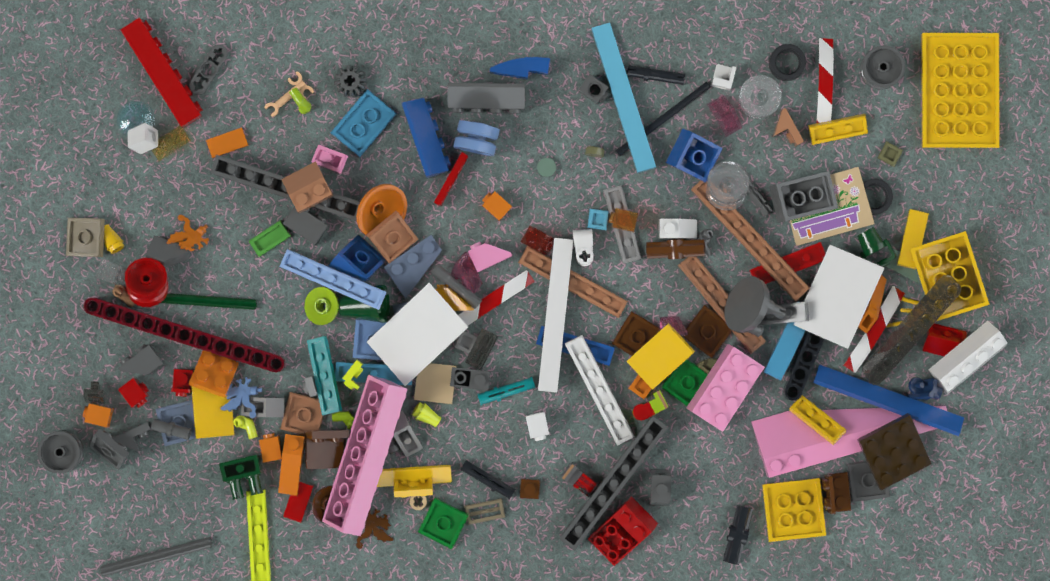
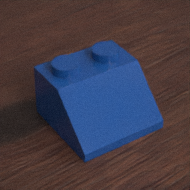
[666,129,723,182]
[329,235,386,283]

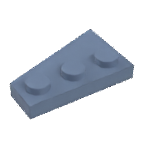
[384,235,442,299]

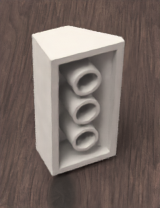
[928,321,1007,395]

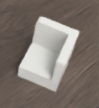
[711,64,736,91]
[128,123,158,154]

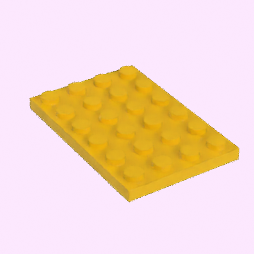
[921,33,999,148]

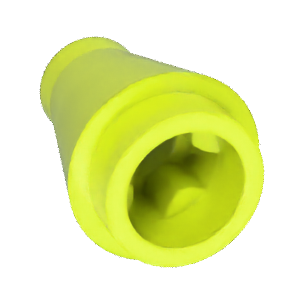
[412,402,441,427]

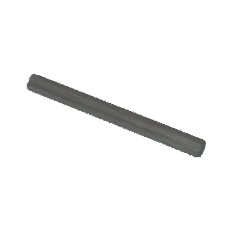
[100,537,213,576]

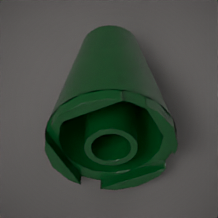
[338,284,390,323]

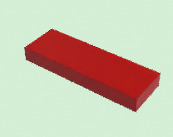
[434,152,468,206]

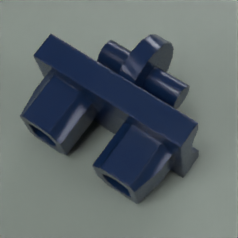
[908,377,943,401]

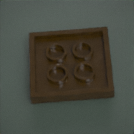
[857,413,932,490]

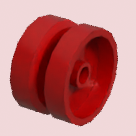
[124,258,169,307]

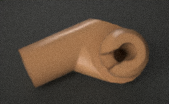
[112,285,135,308]

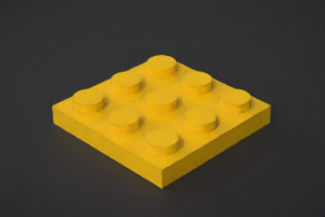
[762,478,826,542]

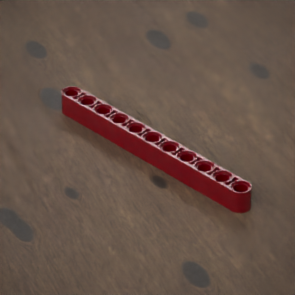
[83,297,286,373]

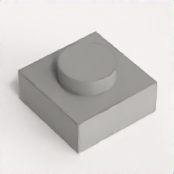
[303,376,318,397]

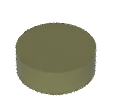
[585,146,605,158]

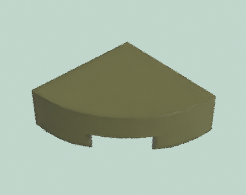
[696,358,718,374]

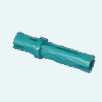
[477,377,536,405]

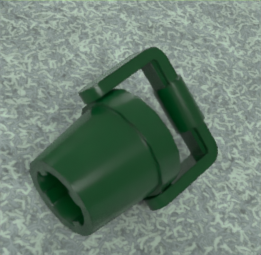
[857,227,896,267]

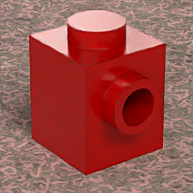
[118,378,149,408]

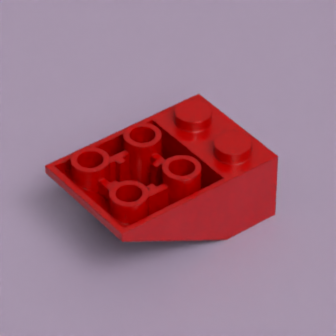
[588,496,659,566]

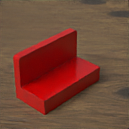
[922,322,967,356]

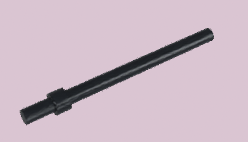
[615,82,711,157]

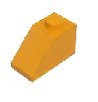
[435,284,474,311]

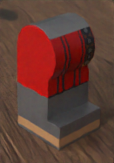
[561,463,598,497]

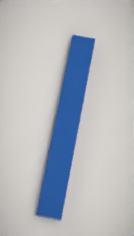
[813,364,964,436]

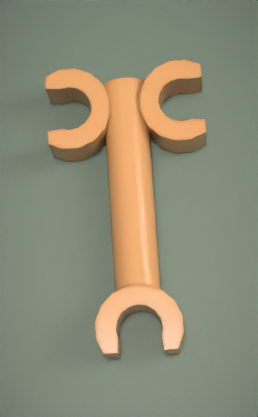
[264,72,314,117]

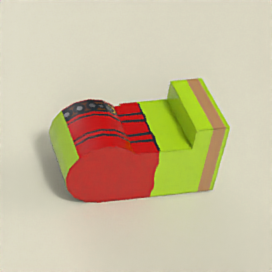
[632,390,669,421]

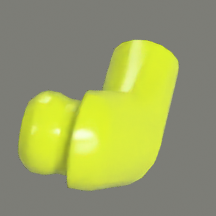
[233,416,258,439]

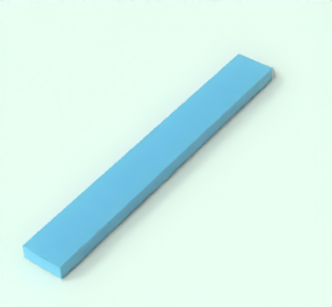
[591,23,656,173]

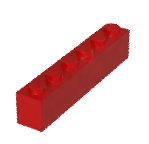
[120,17,203,128]

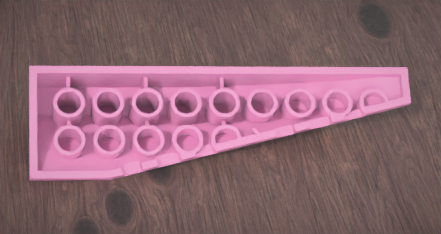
[751,406,947,478]

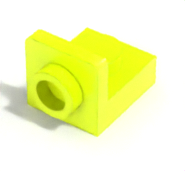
[342,359,363,390]

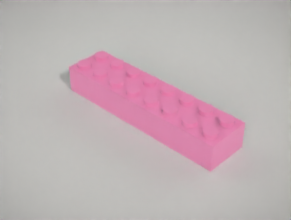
[322,375,407,536]

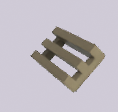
[464,498,506,525]

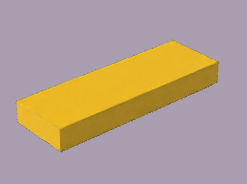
[808,114,868,145]
[897,209,929,269]
[789,395,846,446]

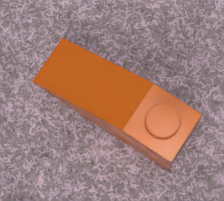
[278,434,305,496]

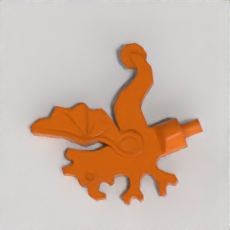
[167,215,209,251]

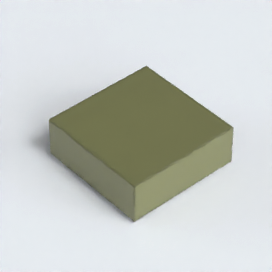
[877,141,903,167]

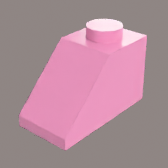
[468,242,512,272]

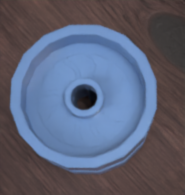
[453,120,500,156]

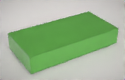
[249,220,291,257]

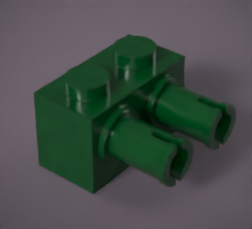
[219,454,263,500]

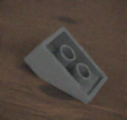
[769,171,838,223]

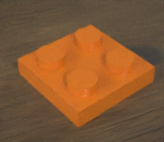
[189,350,239,398]

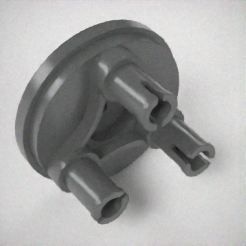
[724,276,786,337]

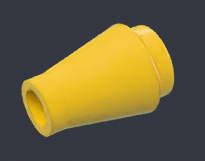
[104,224,124,254]

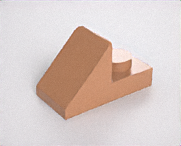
[773,108,804,147]

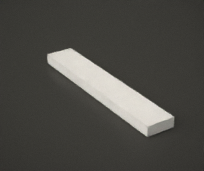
[565,335,634,446]

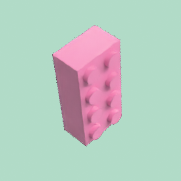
[686,344,765,432]

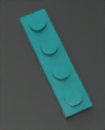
[307,336,342,416]

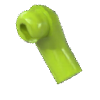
[289,87,311,114]
[332,411,355,431]

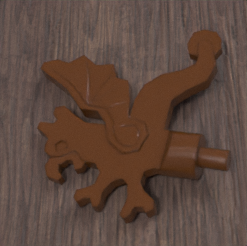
[356,508,393,549]

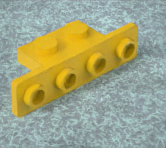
[377,465,452,498]

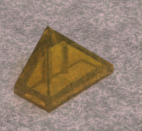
[152,125,191,161]

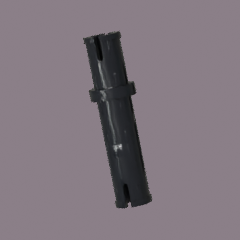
[627,65,685,86]
[460,460,516,500]

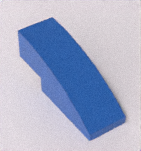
[490,57,550,80]

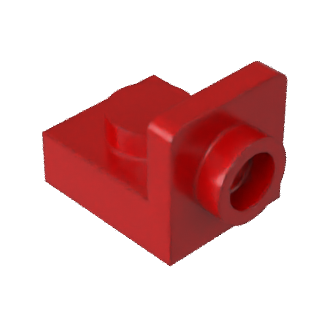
[171,369,194,397]

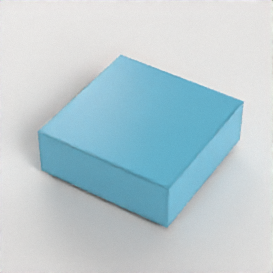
[587,209,609,230]

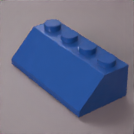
[402,98,451,179]

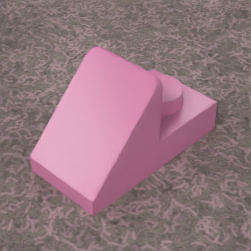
[311,145,348,174]

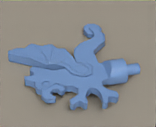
[221,377,262,418]

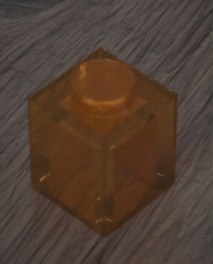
[608,208,638,233]

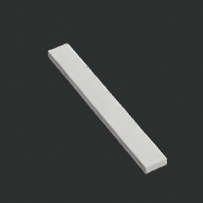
[538,238,573,393]

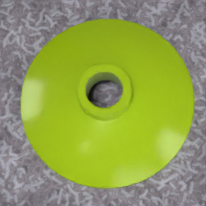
[304,287,339,325]

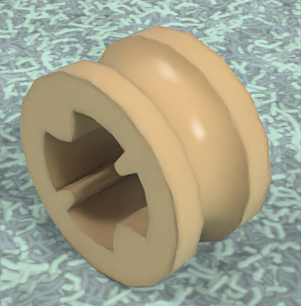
[410,496,427,510]

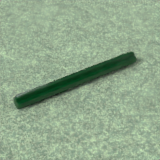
[161,293,257,310]

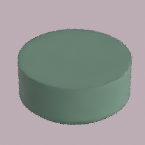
[537,158,556,177]

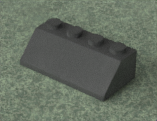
[448,83,525,114]

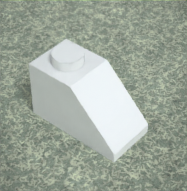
[659,219,697,239]
[526,412,549,441]

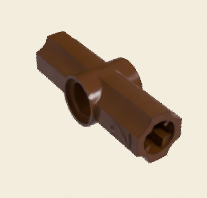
[646,239,705,259]

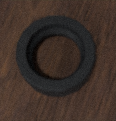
[769,44,806,81]
[863,178,893,215]

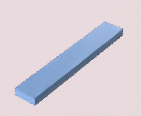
[279,249,386,310]

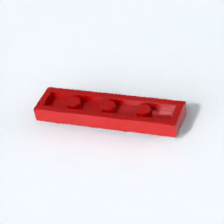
[749,242,826,284]

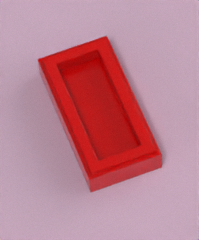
[283,481,314,523]

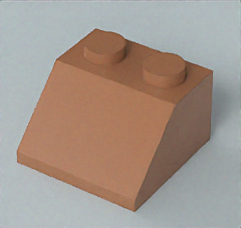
[281,161,334,213]

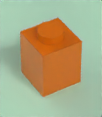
[482,191,512,221]
[83,403,114,428]
[259,433,282,463]

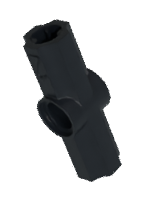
[723,505,753,565]

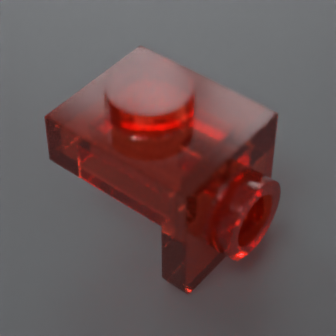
[521,225,554,256]

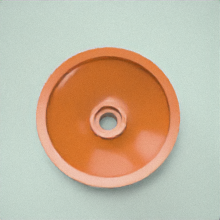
[356,184,407,237]

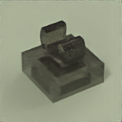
[83,381,105,404]

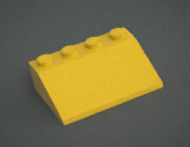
[910,231,990,322]

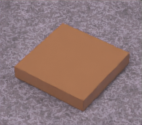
[367,211,419,263]
[280,392,324,435]

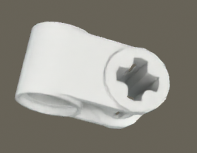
[573,229,593,266]

